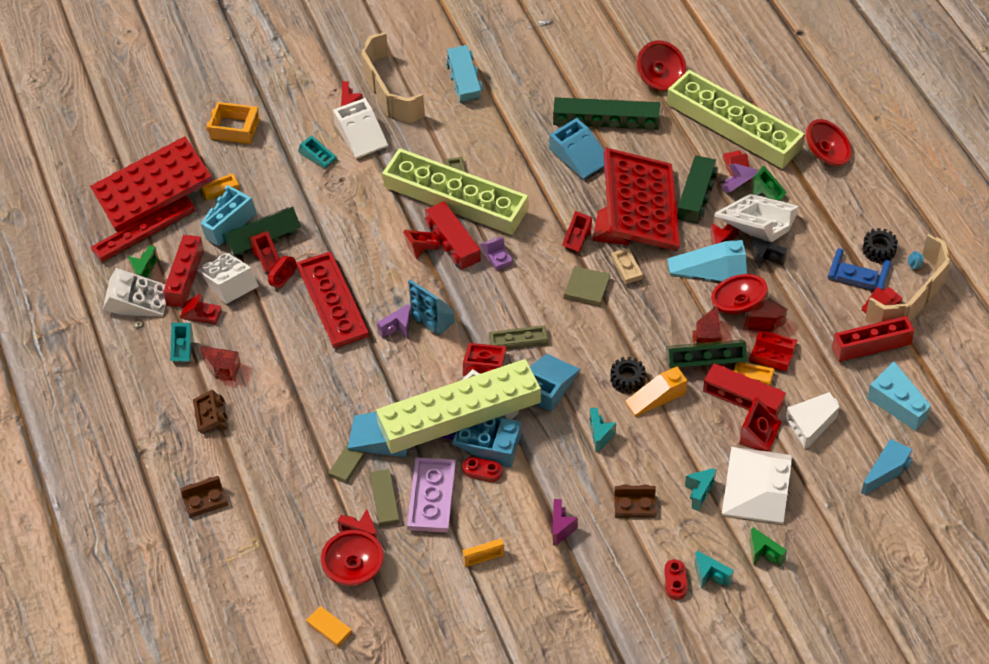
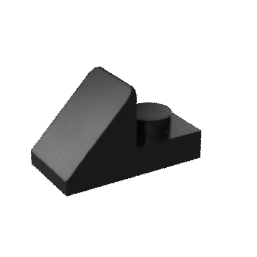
[750,236,787,269]

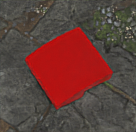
[749,330,798,371]

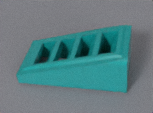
[298,135,337,169]

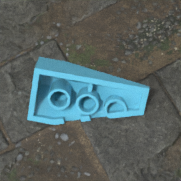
[667,240,747,282]

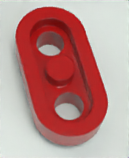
[268,256,296,288]
[462,457,502,482]
[664,559,687,600]

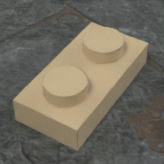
[611,248,643,285]

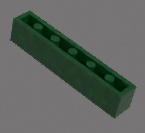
[553,97,660,130]

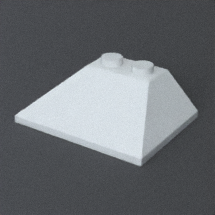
[715,194,799,242]
[722,447,792,525]

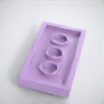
[407,458,456,533]

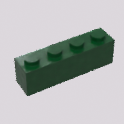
[677,155,718,224]
[222,207,301,257]
[666,339,747,368]

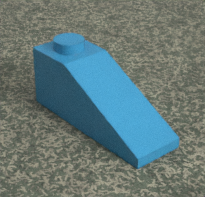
[861,439,913,495]

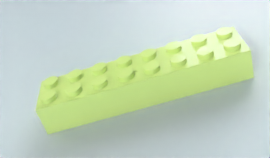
[667,70,805,169]
[382,148,529,235]
[376,359,541,454]

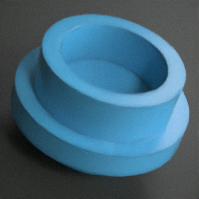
[908,251,924,270]

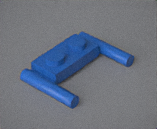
[827,248,891,291]

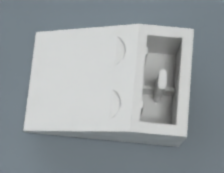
[333,98,388,159]
[197,253,259,304]
[103,268,166,317]

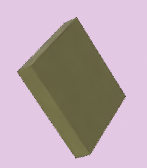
[564,266,610,306]

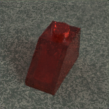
[743,298,788,332]
[692,307,721,343]
[200,346,241,381]

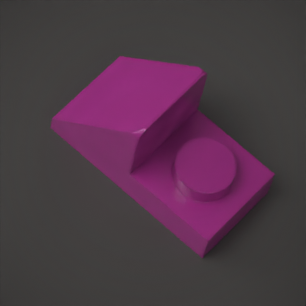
[553,499,578,545]

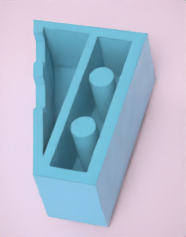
[446,45,483,102]
[201,185,257,246]
[867,361,931,431]

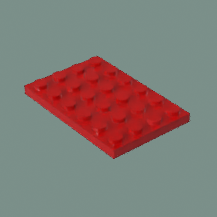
[90,136,214,232]
[603,147,680,251]

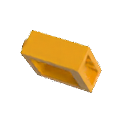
[206,102,260,144]

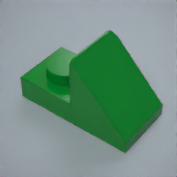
[753,166,787,201]
[128,245,159,278]
[749,527,787,566]

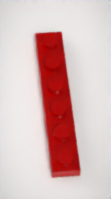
[91,196,196,262]

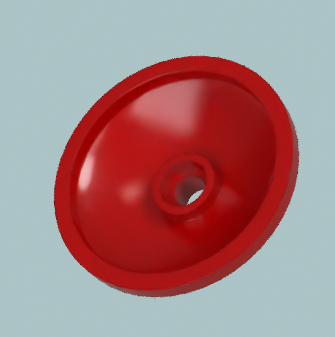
[636,40,686,91]
[806,119,852,166]
[711,274,768,314]
[321,530,384,586]

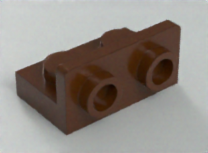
[193,390,228,434]
[180,476,228,518]
[614,484,656,518]

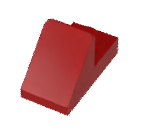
[341,81,363,107]
[723,150,752,182]
[562,211,593,252]
[710,223,740,245]
[403,230,441,259]
[250,231,280,273]
[861,287,903,314]
[180,294,222,325]
[337,509,377,539]

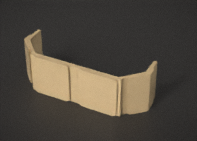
[361,32,425,124]
[865,234,950,324]

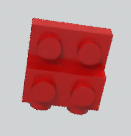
[462,343,507,376]

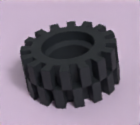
[862,228,898,263]
[610,357,646,394]

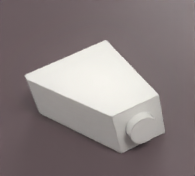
[786,392,840,449]

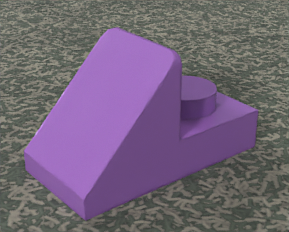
[721,164,759,193]
[480,237,513,271]
[377,304,411,339]

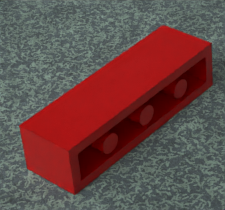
[424,201,481,270]
[163,234,204,308]
[832,316,915,362]
[703,363,786,417]

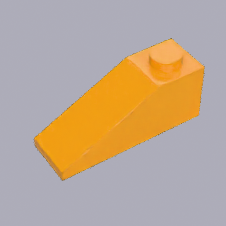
[625,367,687,417]

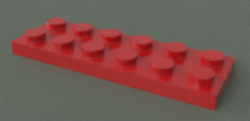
[296,251,369,349]

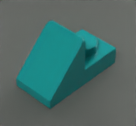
[170,322,194,361]
[589,408,616,452]
[685,468,716,511]
[694,550,734,588]

